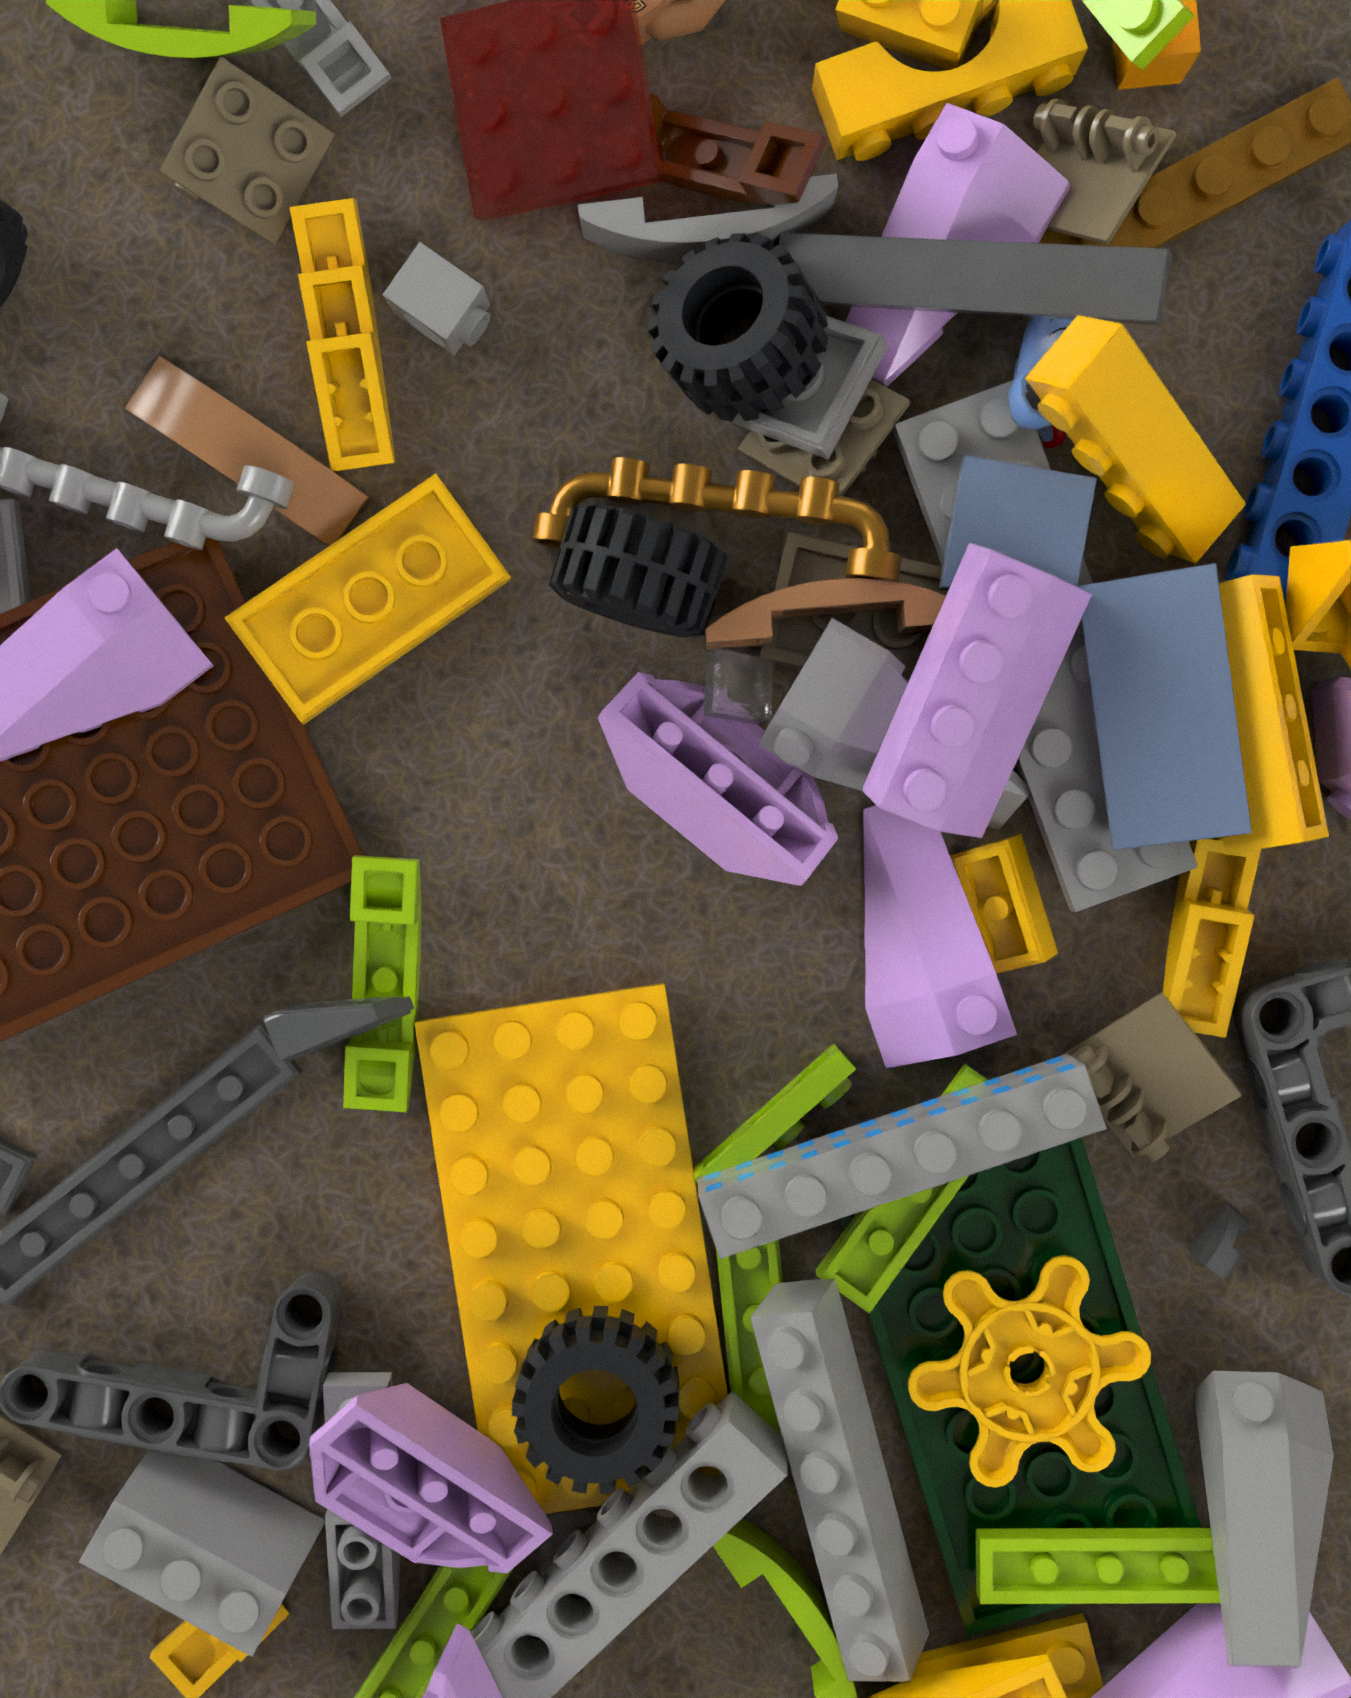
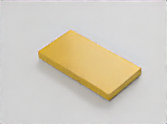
[224,473,511,725]

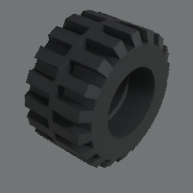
[648,233,828,422]
[549,504,728,638]
[512,1306,679,1494]

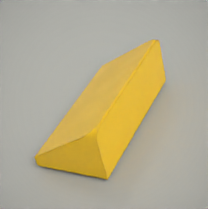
[950,834,1058,973]

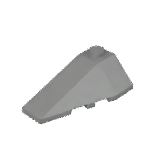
[758,618,1029,830]
[1194,1371,1334,1668]

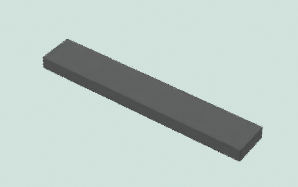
[779,233,1172,325]
[0,1023,303,1308]

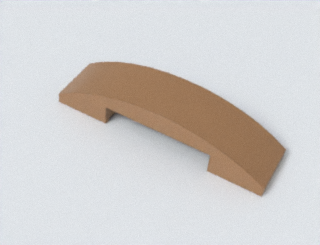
[125,356,369,546]
[705,578,946,650]

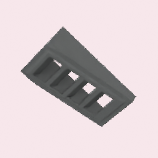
[264,996,414,1063]

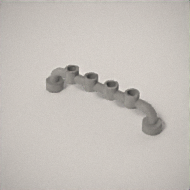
[0,393,295,550]

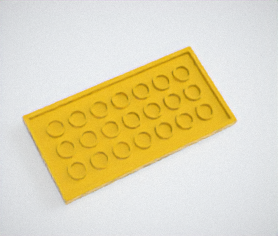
[414,983,728,1514]

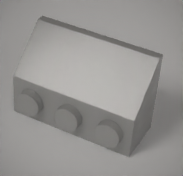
[79,1449,325,1657]

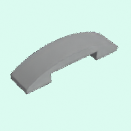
[249,0,391,117]
[578,174,838,262]

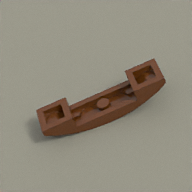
[579,83,826,205]

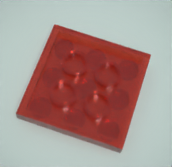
[440,0,663,221]

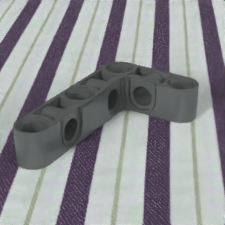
[1233,957,1351,1297]
[0,1272,343,1470]

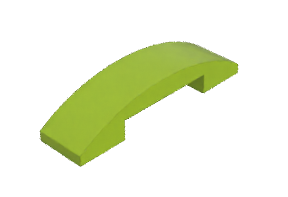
[46,0,316,58]
[343,855,421,1112]
[713,1518,858,1698]

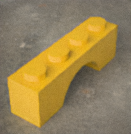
[812,0,1088,161]

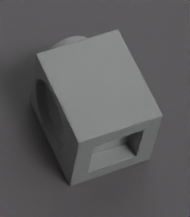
[383,242,491,356]

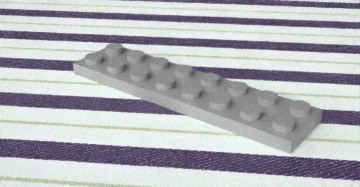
[892,380,1198,912]

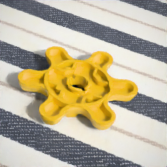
[908,1255,1151,1487]

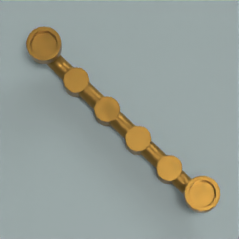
[532,457,902,582]

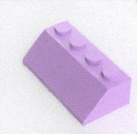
[862,543,1092,838]

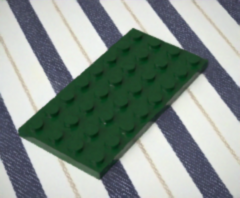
[839,1137,1202,1636]

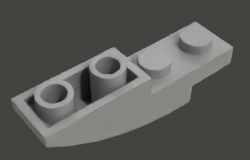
[323,1372,401,1629]

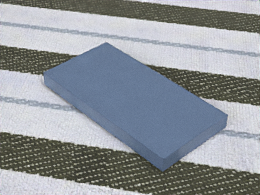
[1078,563,1252,850]

